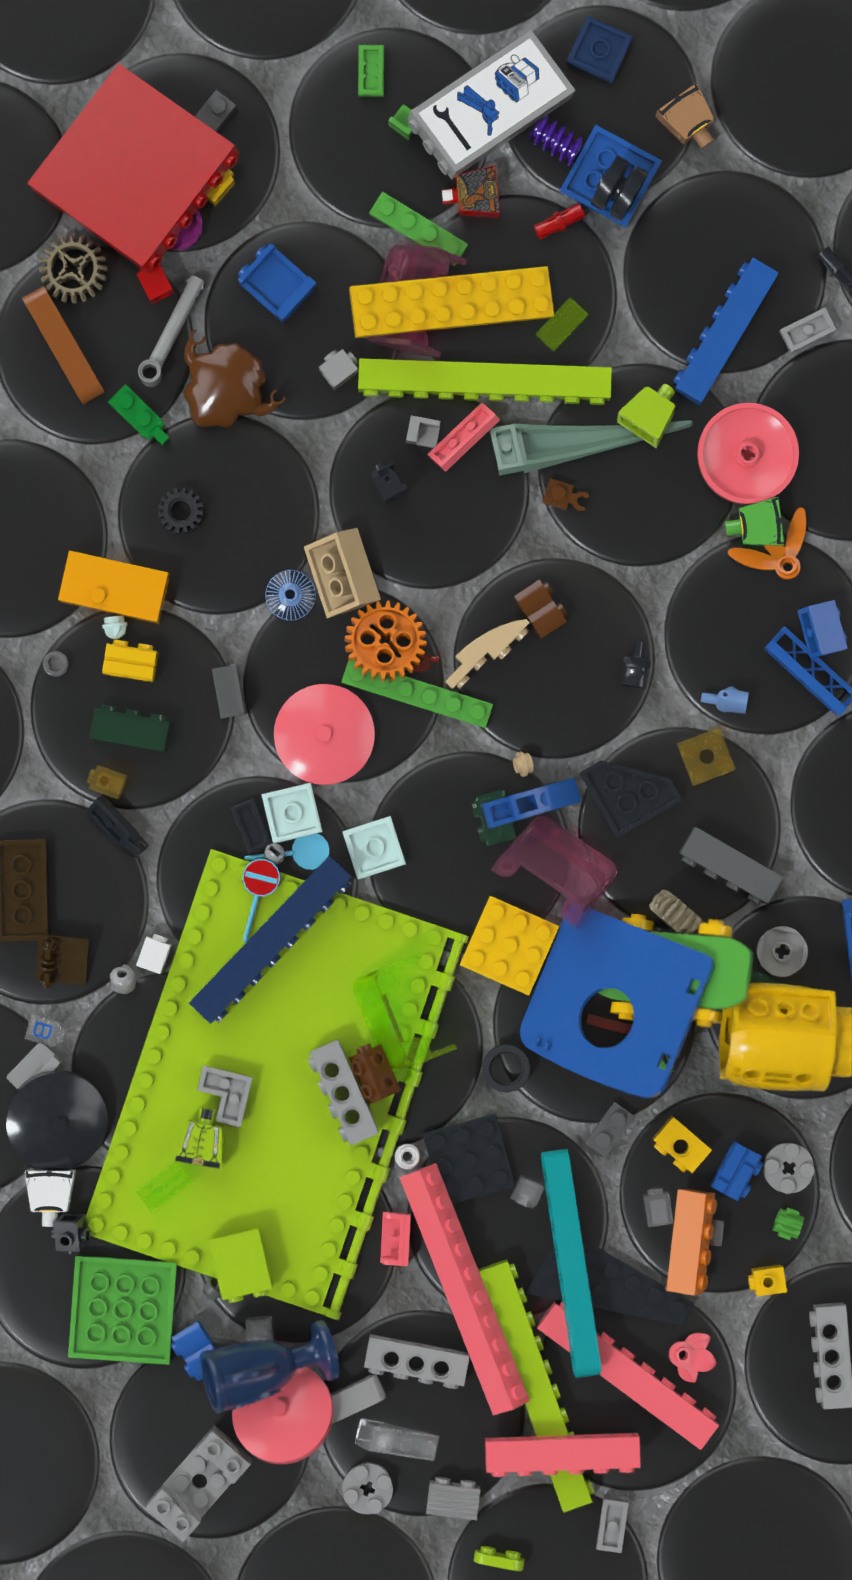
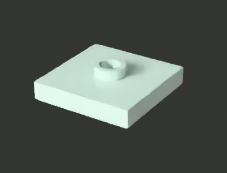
[262,783,323,843]
[343,816,406,879]

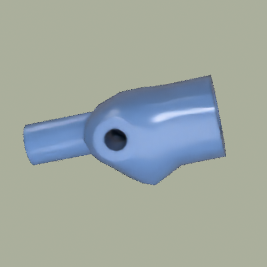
[701,686,749,714]

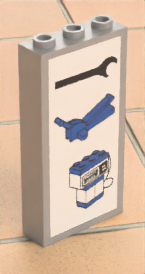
[407,30,576,180]

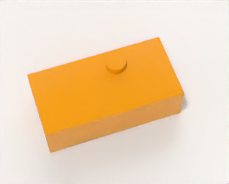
[58,551,170,624]

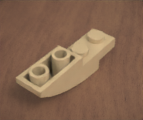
[445,619,530,690]

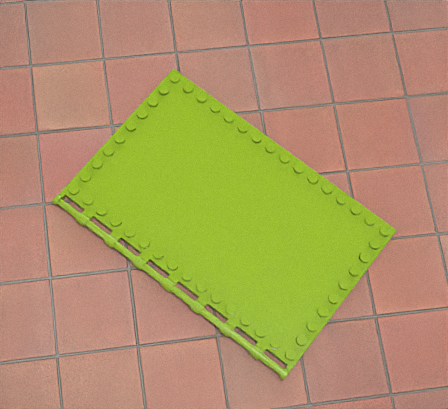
[86,849,469,1320]

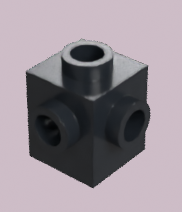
[52,1213,90,1254]

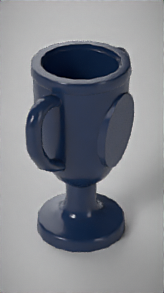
[200,1320,339,1414]

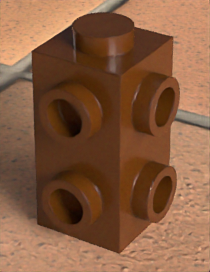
[349,1043,401,1105]

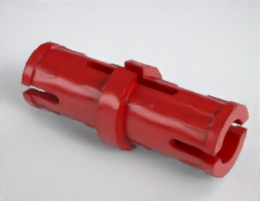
[533,203,585,240]

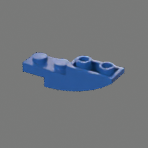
[481,778,581,829]

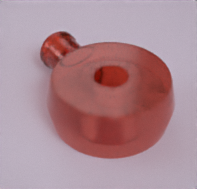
[411,649,440,673]

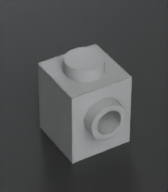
[319,349,359,391]

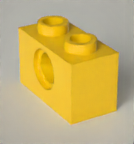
[652,1115,712,1173]

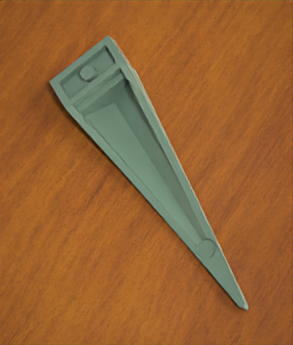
[490,420,693,476]

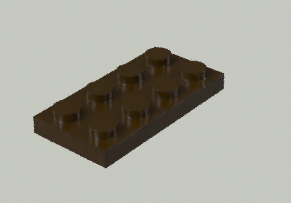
[0,839,49,942]

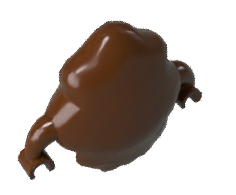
[184,330,286,428]

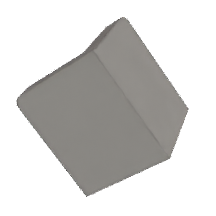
[406,415,441,448]

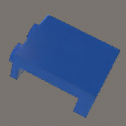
[238,243,317,324]

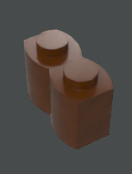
[513,580,568,639]

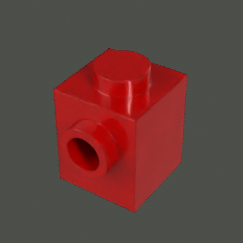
[137,265,174,304]

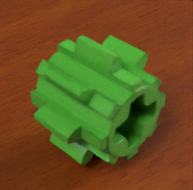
[773,1207,804,1240]

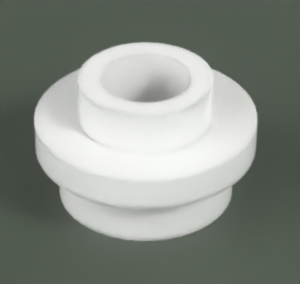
[395,1144,420,1169]

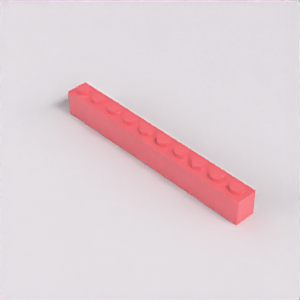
[399,1163,530,1415]

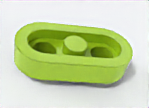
[473,1546,525,1571]

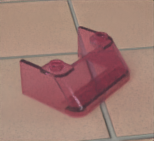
[367,245,467,357]

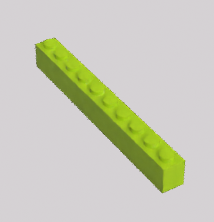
[358,359,612,405]
[479,1259,595,1513]

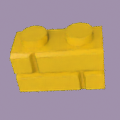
[102,640,158,682]

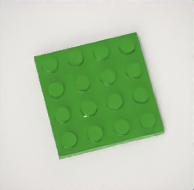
[68,1255,177,1365]

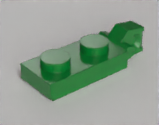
[108,384,170,446]

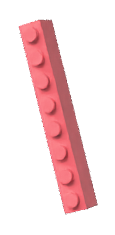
[537,1301,719,1450]

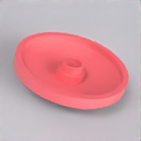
[697,403,799,505]
[274,684,375,785]
[232,1367,334,1464]

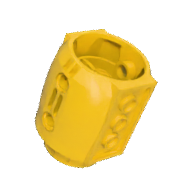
[718,983,852,1091]

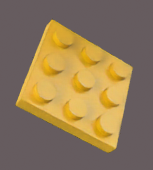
[460,896,559,995]

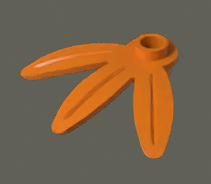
[728,507,807,580]

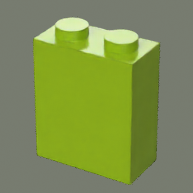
[209,1227,273,1303]

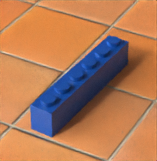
[673,258,779,406]

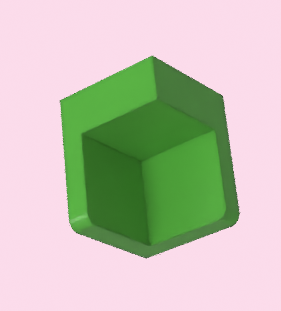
[388,104,414,140]

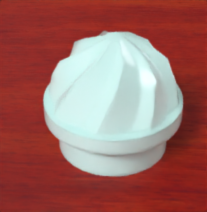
[102,616,127,640]

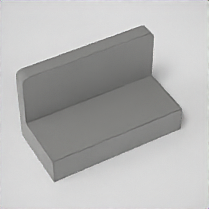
[6,1042,63,1089]

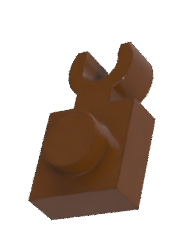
[542,478,589,512]

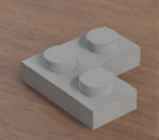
[197,1065,253,1127]

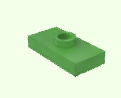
[358,45,384,97]

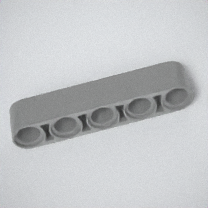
[331,1374,387,1424]

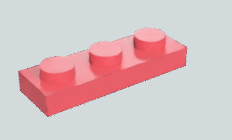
[428,403,500,472]

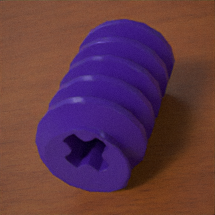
[527,115,583,168]

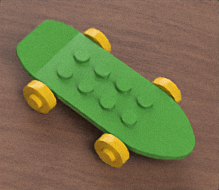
[598,914,753,1027]

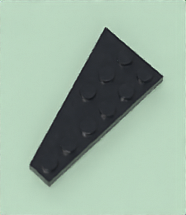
[525,1238,695,1325]

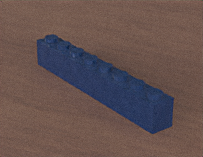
[189,856,352,1024]

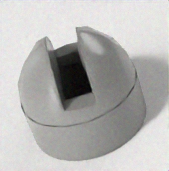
[264,843,285,865]

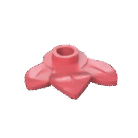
[669,1333,716,1383]

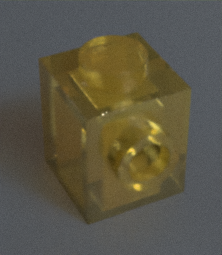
[87,765,128,799]

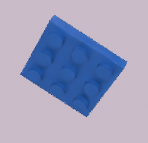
[559,125,662,228]

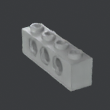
[308,1039,379,1145]
[809,1302,852,1409]
[364,1334,470,1389]

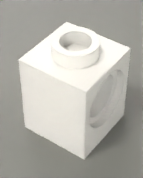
[136,934,172,974]

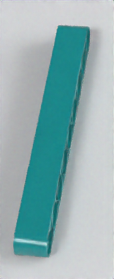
[541,1149,601,1378]

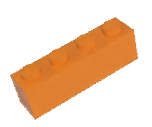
[666,1189,717,1295]

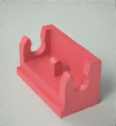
[380,1212,411,1266]

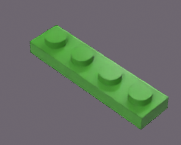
[369,191,468,267]

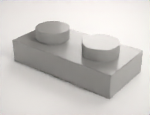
[779,308,836,354]
[596,1497,629,1553]

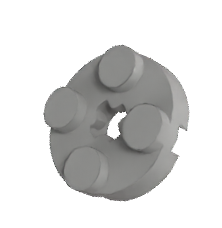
[756,926,808,977]
[763,1143,815,1194]
[342,1462,393,1514]

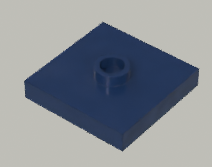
[566,16,633,83]

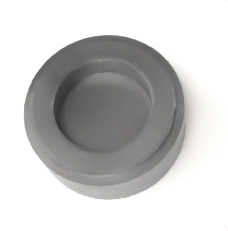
[43,651,69,677]

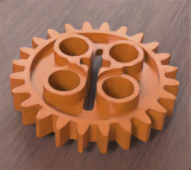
[345,601,426,682]

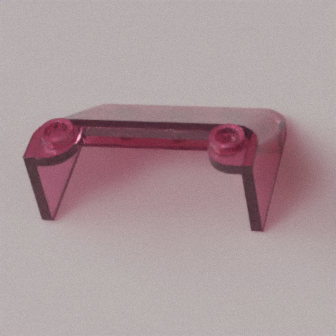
[491,816,617,930]

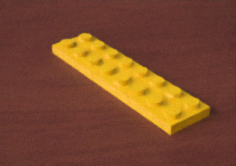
[349,266,554,338]

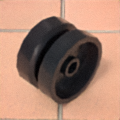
[591,155,649,221]

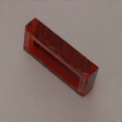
[585,1013,633,1035]

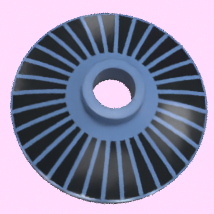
[265,570,316,620]

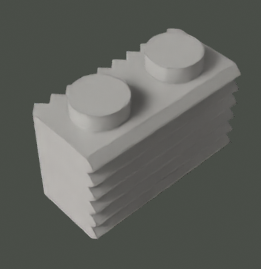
[426,1477,480,1520]

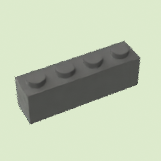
[679,827,783,905]

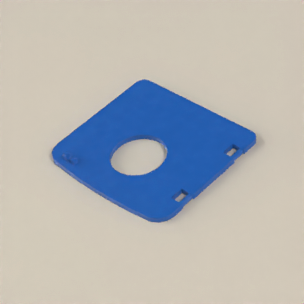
[520,904,714,1098]

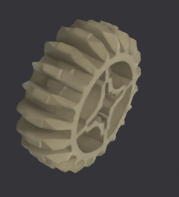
[39,235,108,304]
[649,890,705,936]

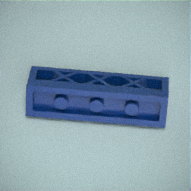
[763,626,852,717]

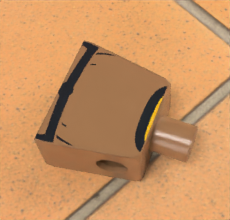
[656,84,714,149]

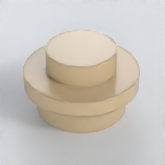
[513,752,533,777]

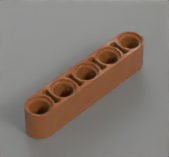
[22,286,104,404]

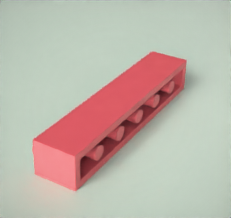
[485,1433,640,1477]

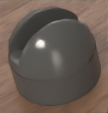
[203,1277,221,1300]

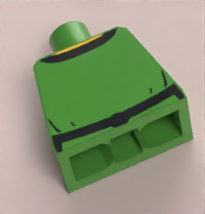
[725,497,784,546]

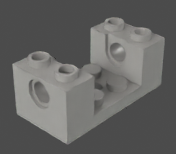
[145,1425,252,1542]

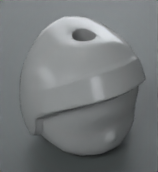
[110,965,136,994]

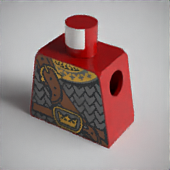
[442,165,500,218]

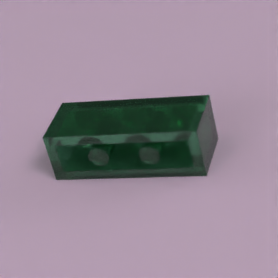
[89,705,171,752]

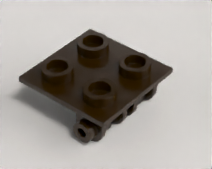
[35,934,89,988]

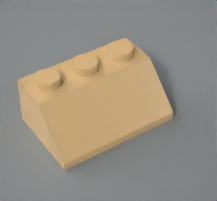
[304,528,381,618]

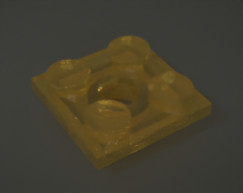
[677,728,736,786]

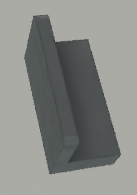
[212,663,246,719]

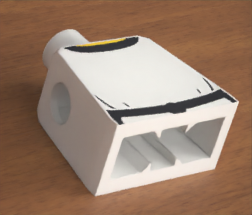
[25,1169,76,1227]

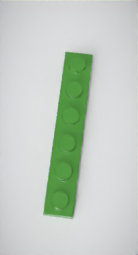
[341,660,493,728]

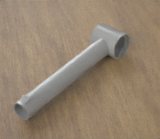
[138,275,205,387]

